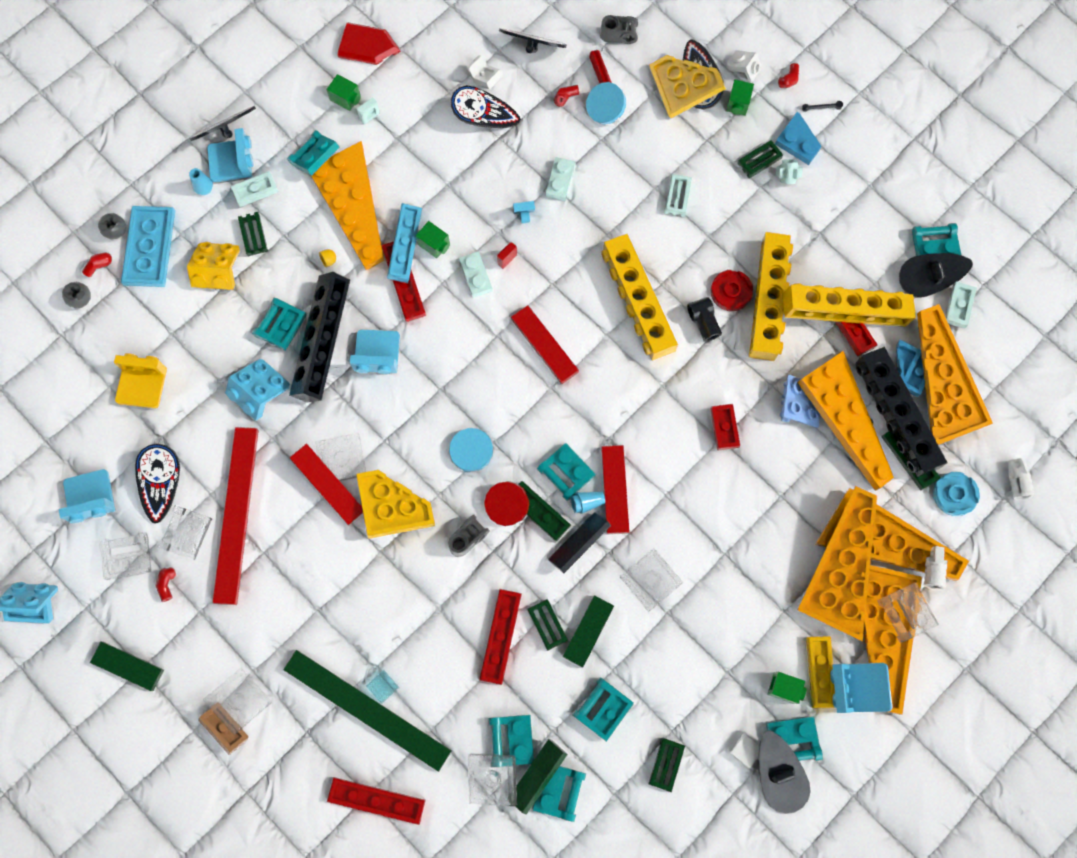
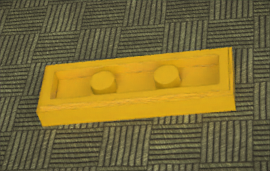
[806,636,835,708]

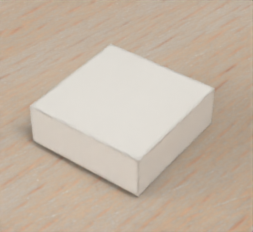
[729,734,759,768]

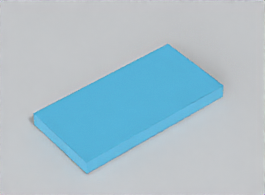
[121,206,175,287]

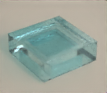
[366,670,400,704]

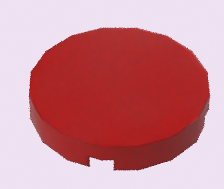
[710,270,753,311]
[484,481,529,526]

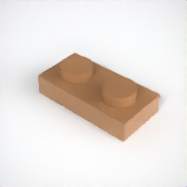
[198,703,249,755]

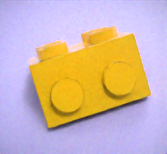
[187,242,240,290]
[114,353,167,409]

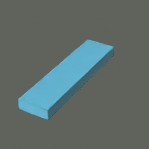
[387,203,422,283]

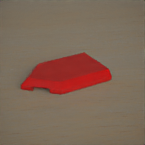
[338,22,401,65]

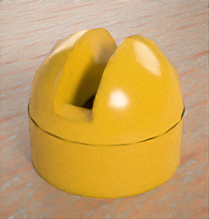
[319,249,336,268]

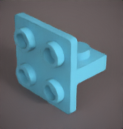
[0,582,58,624]

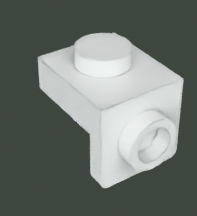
[726,50,761,81]
[467,55,503,89]

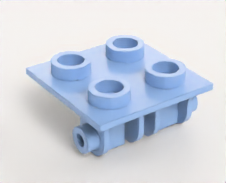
[780,375,820,428]

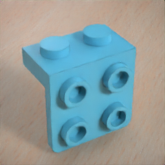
[207,128,254,182]
[350,330,400,374]
[225,359,290,421]
[59,469,115,523]
[830,663,892,713]

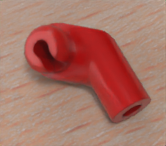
[778,63,800,88]
[554,85,579,107]
[82,252,112,277]
[155,567,176,602]

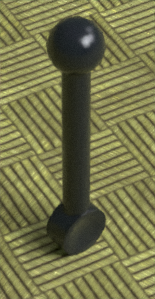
[802,101,843,112]

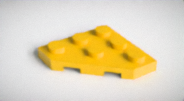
[649,55,726,118]
[356,470,435,539]

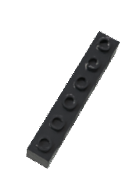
[289,272,350,403]
[855,346,948,478]

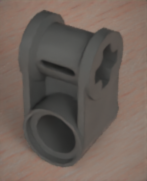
[600,15,638,44]
[448,515,490,557]

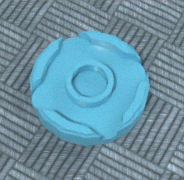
[586,82,626,125]
[449,428,493,472]
[933,472,980,516]

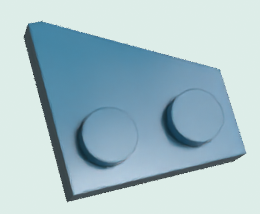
[775,112,822,165]
[896,340,925,397]

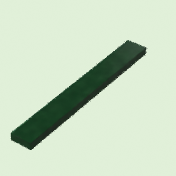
[283,650,452,772]

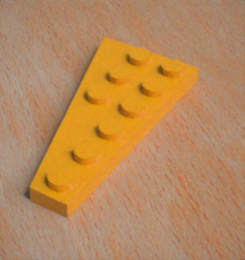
[917,304,993,445]

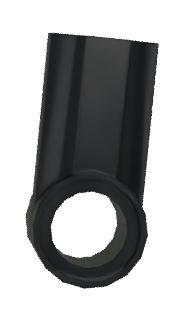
[687,297,722,342]

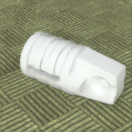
[1008,458,1035,500]
[923,546,947,590]

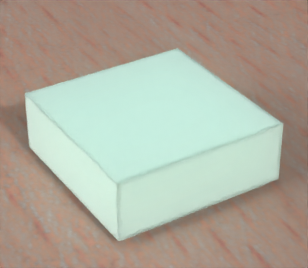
[357,97,380,124]

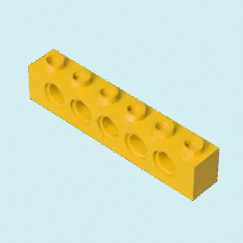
[749,232,793,361]
[601,234,678,361]
[783,283,916,327]

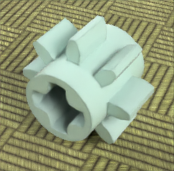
[776,159,803,184]

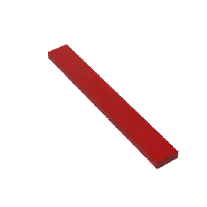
[213,427,259,605]

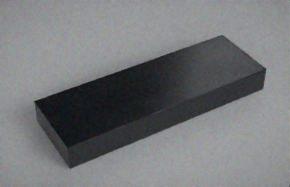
[548,512,611,574]

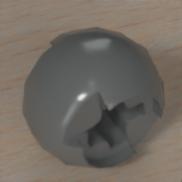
[98,213,126,240]
[62,282,91,308]

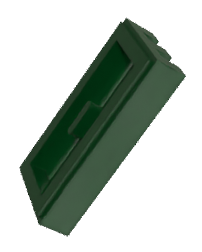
[737,140,783,179]
[238,212,268,257]
[527,599,568,651]
[648,738,685,793]

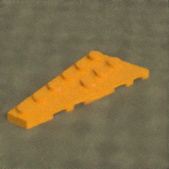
[311,141,384,270]
[797,351,894,491]
[797,486,877,642]
[815,488,969,581]
[863,565,922,715]

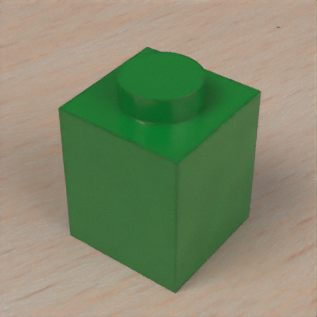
[326,74,361,111]
[726,79,754,116]
[416,221,450,258]
[767,671,807,704]

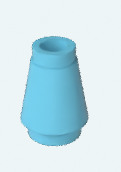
[189,168,213,195]
[571,491,605,514]

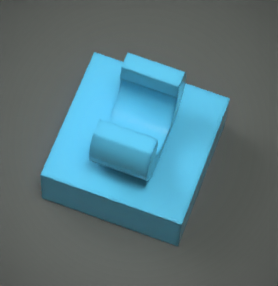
[513,201,535,223]

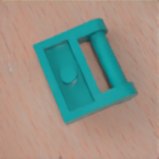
[287,130,340,176]
[912,223,962,256]
[252,297,307,351]
[537,443,596,501]
[572,677,634,742]
[488,715,534,767]
[766,716,823,761]
[533,766,586,822]

